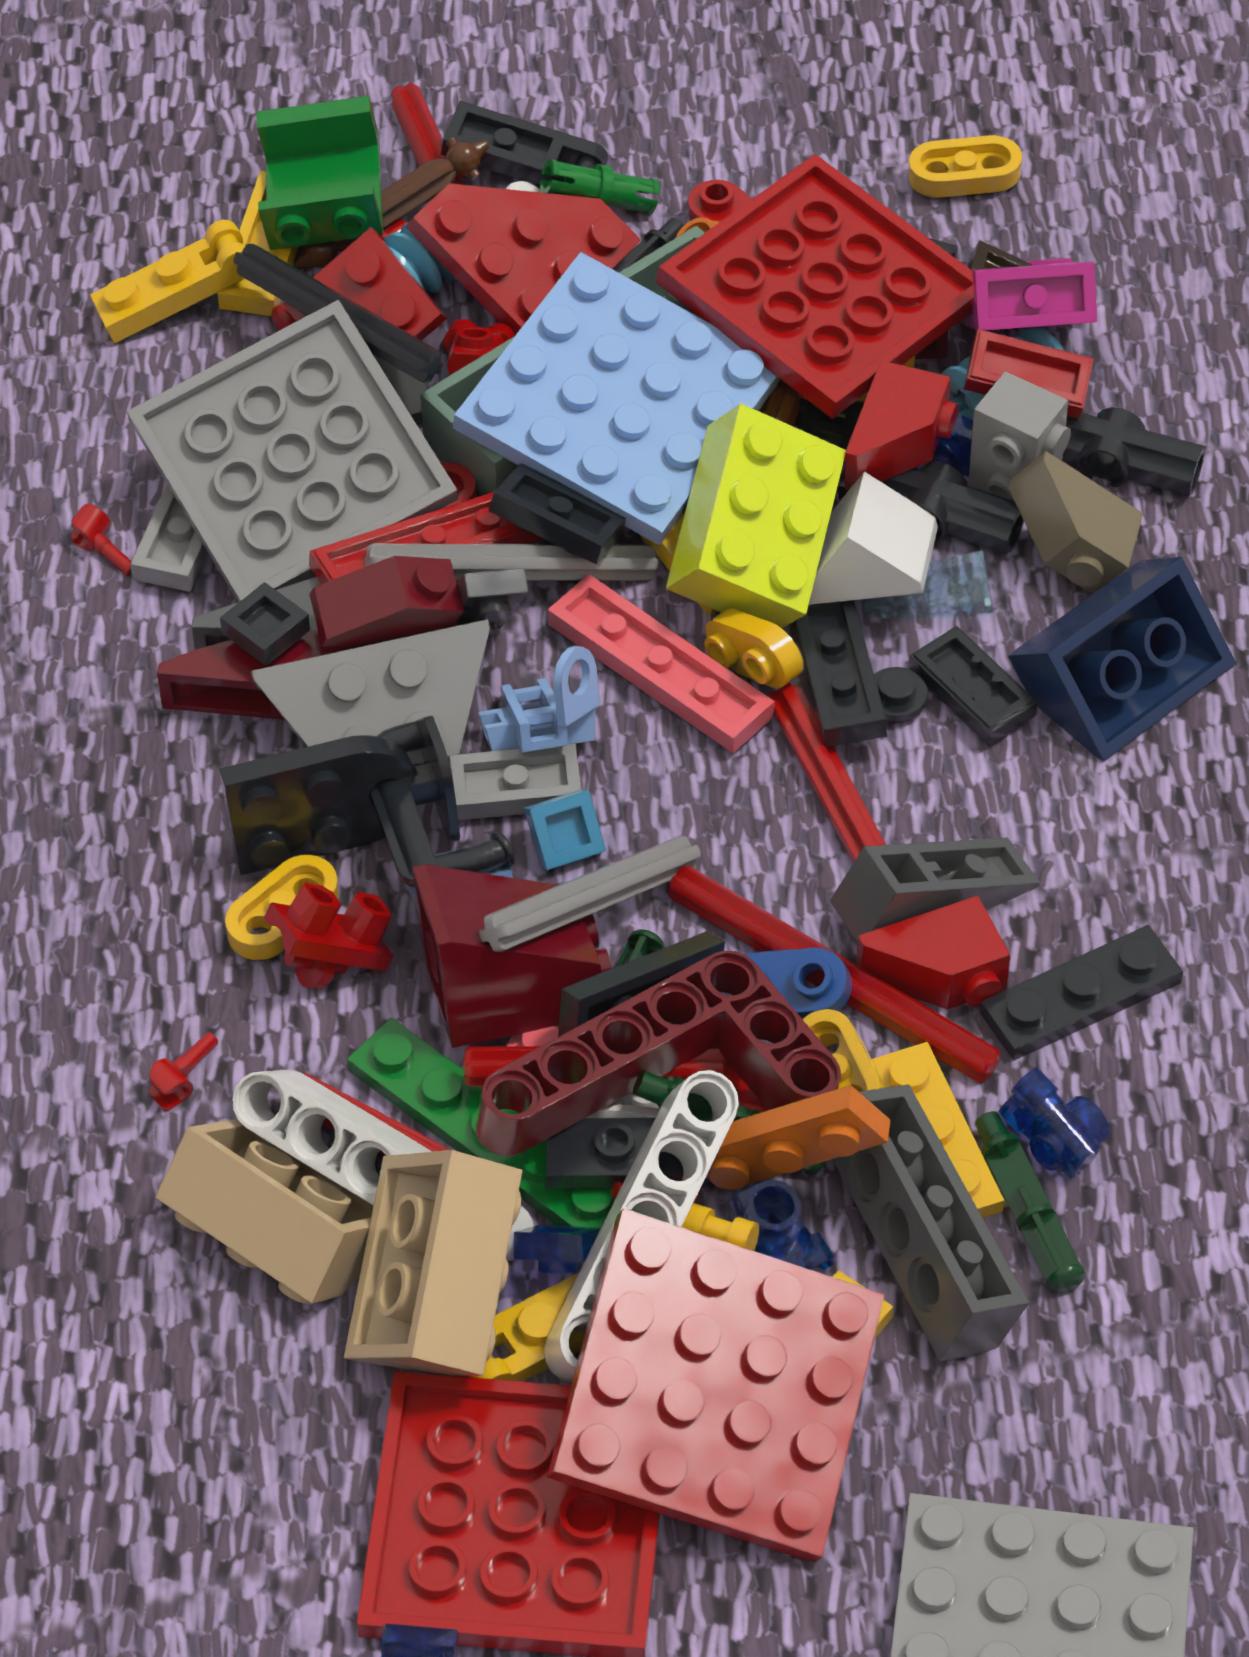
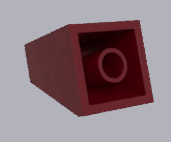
[412,864,612,1048]

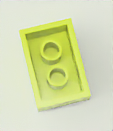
[666,403,846,628]

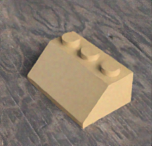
[155,1118,373,1304]
[344,1150,522,1376]

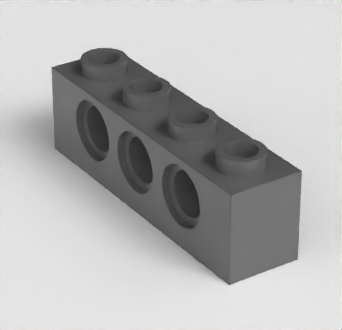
[832,1084,1029,1361]

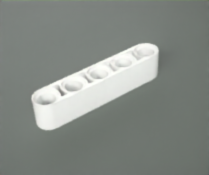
[232,1069,534,1261]
[544,1070,739,1383]

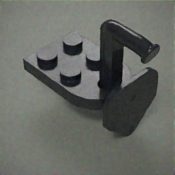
[219,715,516,887]

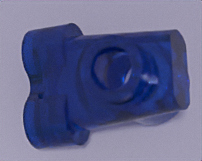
[998,1067,1110,1179]
[729,1178,836,1270]

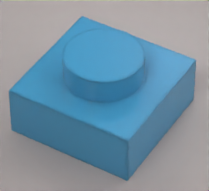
[524,789,606,870]

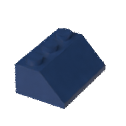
[1007,557,1236,761]

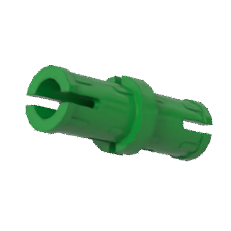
[540,159,660,216]

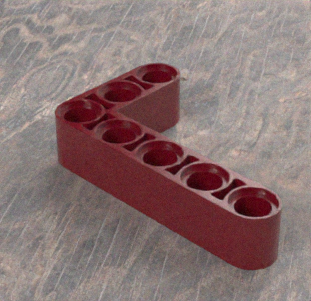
[476,951,841,1156]

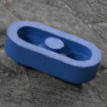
[720,948,852,1019]

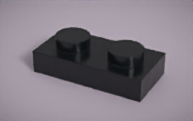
[489,463,626,565]
[453,568,528,638]

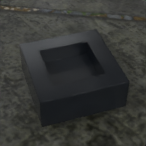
[220,582,310,666]

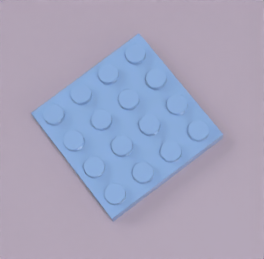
[452,252,781,546]

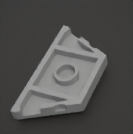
[250,619,490,765]

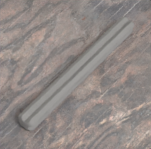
[364,543,658,581]
[479,836,701,952]

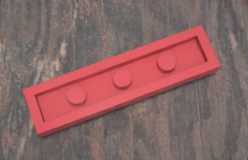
[548,574,774,753]

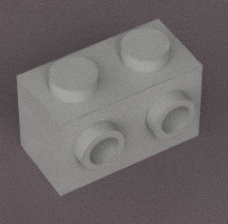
[968,371,1071,501]

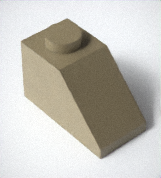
[1009,451,1143,592]

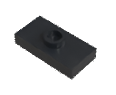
[908,626,1038,746]
[547,1118,683,1189]

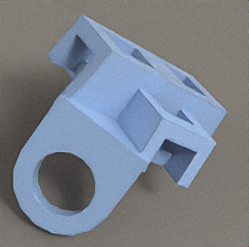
[478,646,601,753]

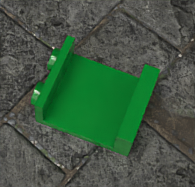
[256,96,384,250]

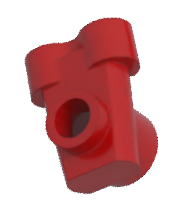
[444,319,516,376]

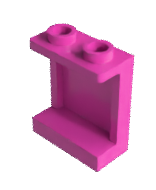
[961,258,1097,330]

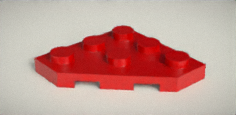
[405,183,641,334]

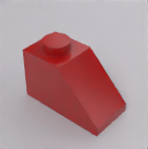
[845,360,958,491]
[857,896,1011,1010]

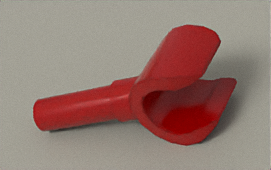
[71,504,132,577]
[149,1032,218,1112]

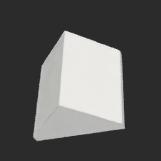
[809,472,938,605]

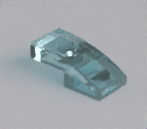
[863,551,994,619]

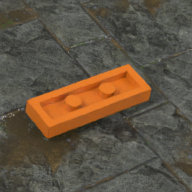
[706,1085,890,1190]

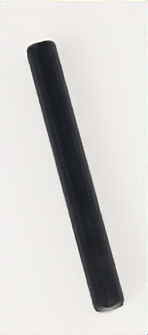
[233,244,444,383]

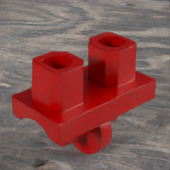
[264,882,393,989]

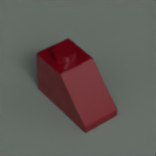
[309,556,464,648]

